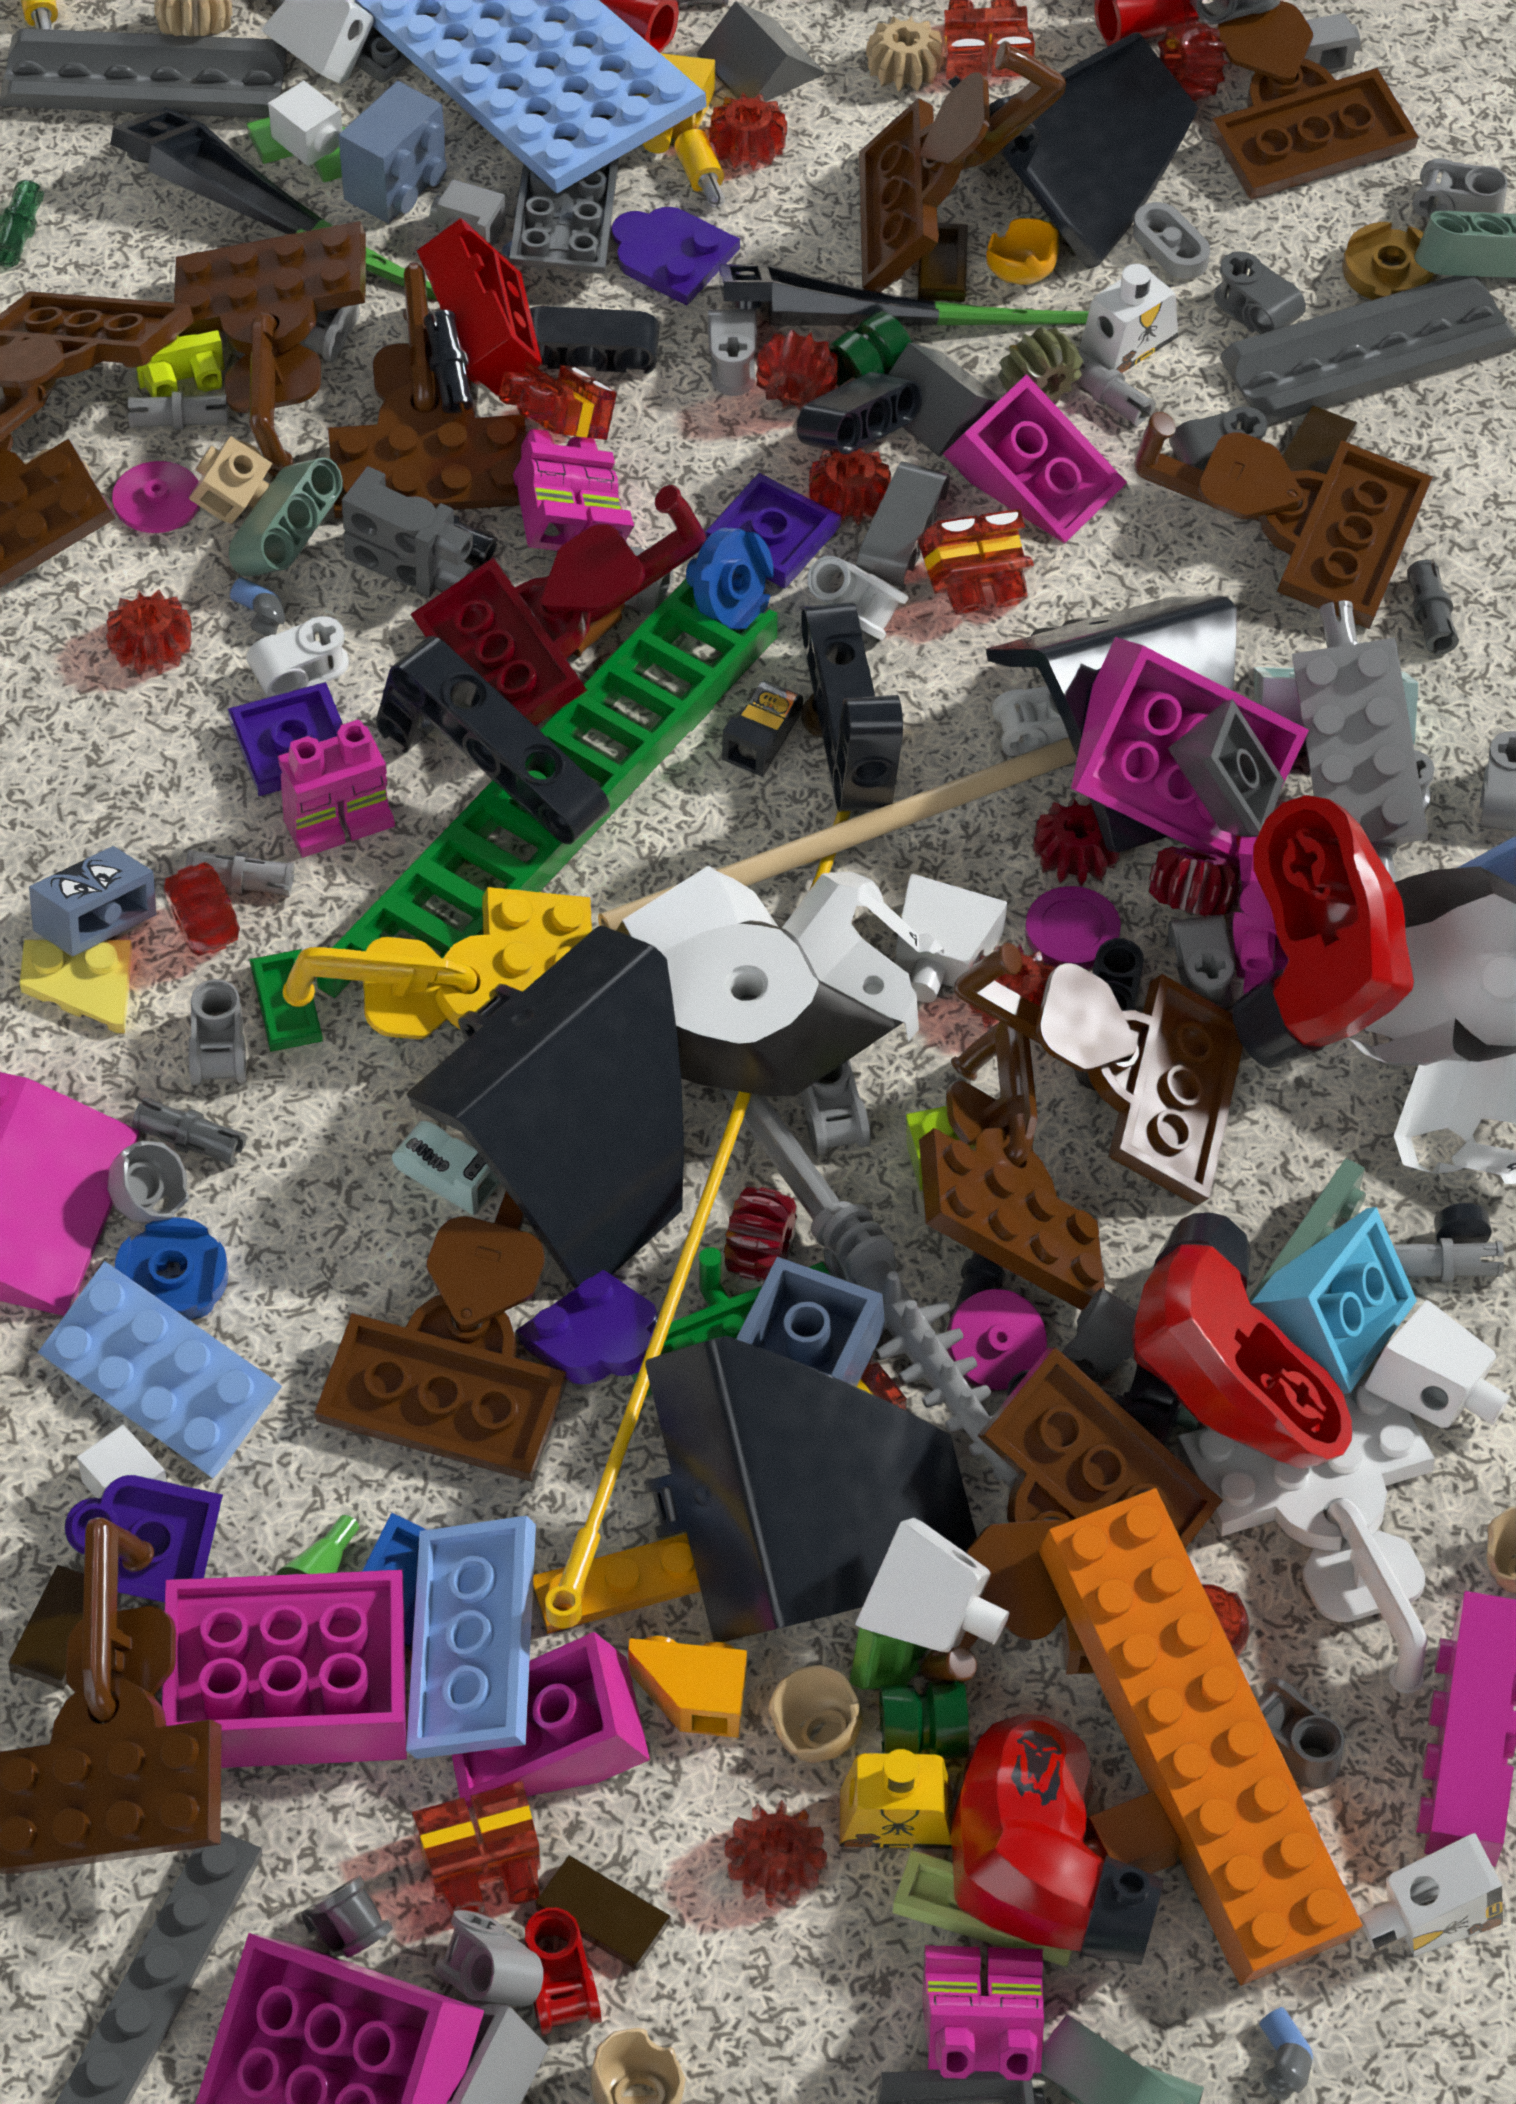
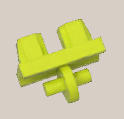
[136,330,225,397]

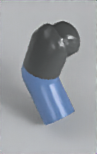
[230,577,286,636]
[1259,2007,1313,2100]

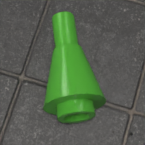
[276,1515,359,1575]

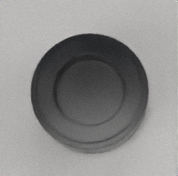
[1434,1203,1492,1244]

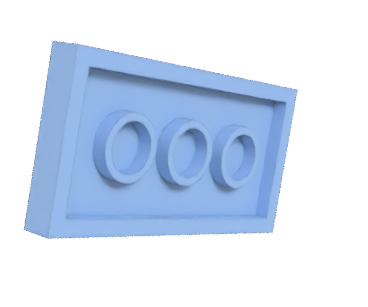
[38,1261,282,1478]
[406,1515,536,1759]

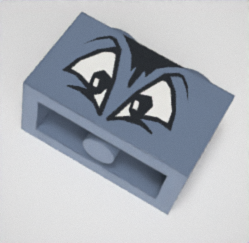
[29,846,157,957]

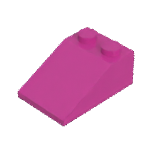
[943,374,1127,544]
[451,1632,650,1808]

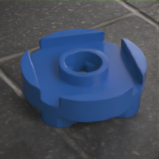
[686,527,773,629]
[114,1217,229,1320]

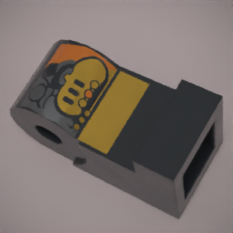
[722,680,804,777]

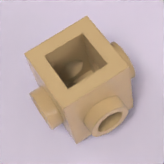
[188,436,272,524]

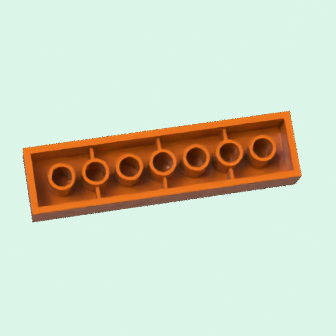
[1038,1488,1363,1986]

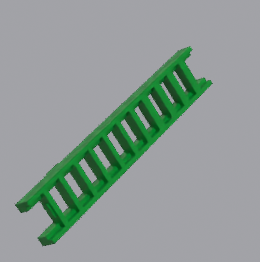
[317,578,778,1040]

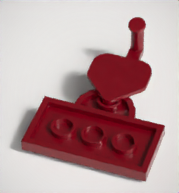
[410,484,706,726]

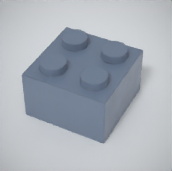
[338,80,447,224]
[736,1257,885,1387]

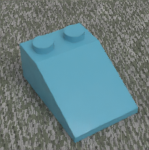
[1251,1207,1417,1393]

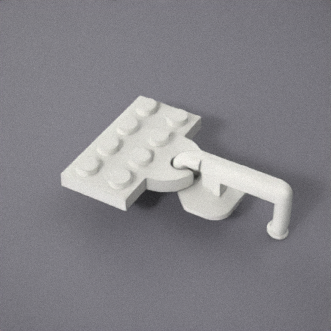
[1178,1379,1435,1693]

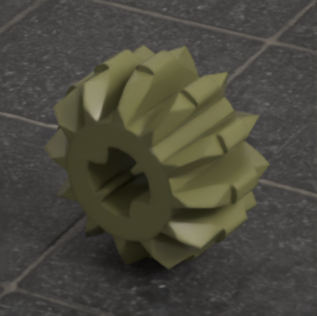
[998,326,1083,403]

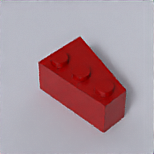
[416,218,542,396]

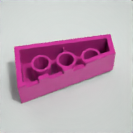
[1415,1591,1516,1867]

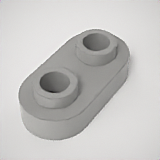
[1133,202,1210,279]

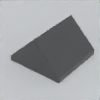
[697,1,824,110]
[888,343,1001,457]
[1168,699,1284,837]

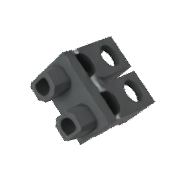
[342,466,473,598]

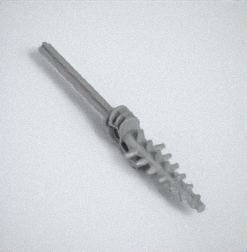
[720,1088,1019,1489]

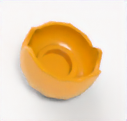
[986,218,1059,285]

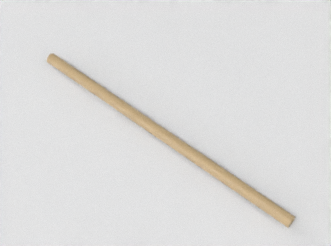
[598,737,1077,931]

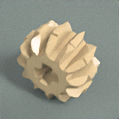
[154,0,233,37]
[866,15,944,93]

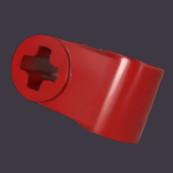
[525,1907,602,2036]

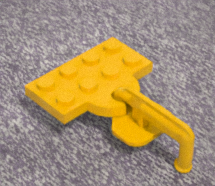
[282,887,592,1040]

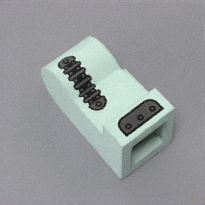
[392,1121,501,1216]

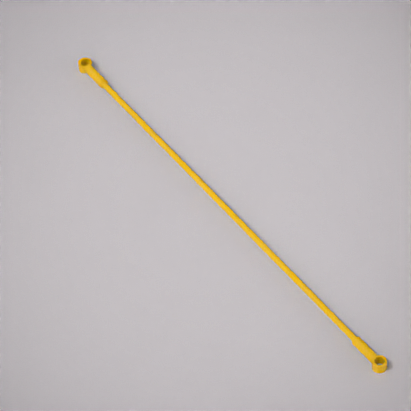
[545,811,851,1629]

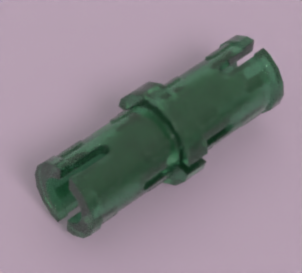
[0,180,44,267]

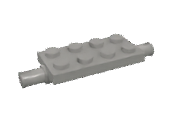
[1292,600,1428,882]

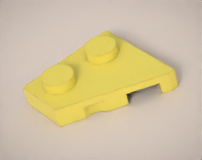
[20,940,132,1033]

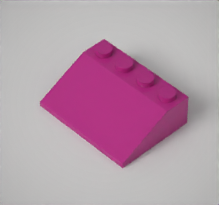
[1071,637,1309,870]
[0,1072,140,1316]
[162,1570,407,1768]
[195,1933,484,2104]

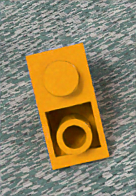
[628,1636,747,1738]

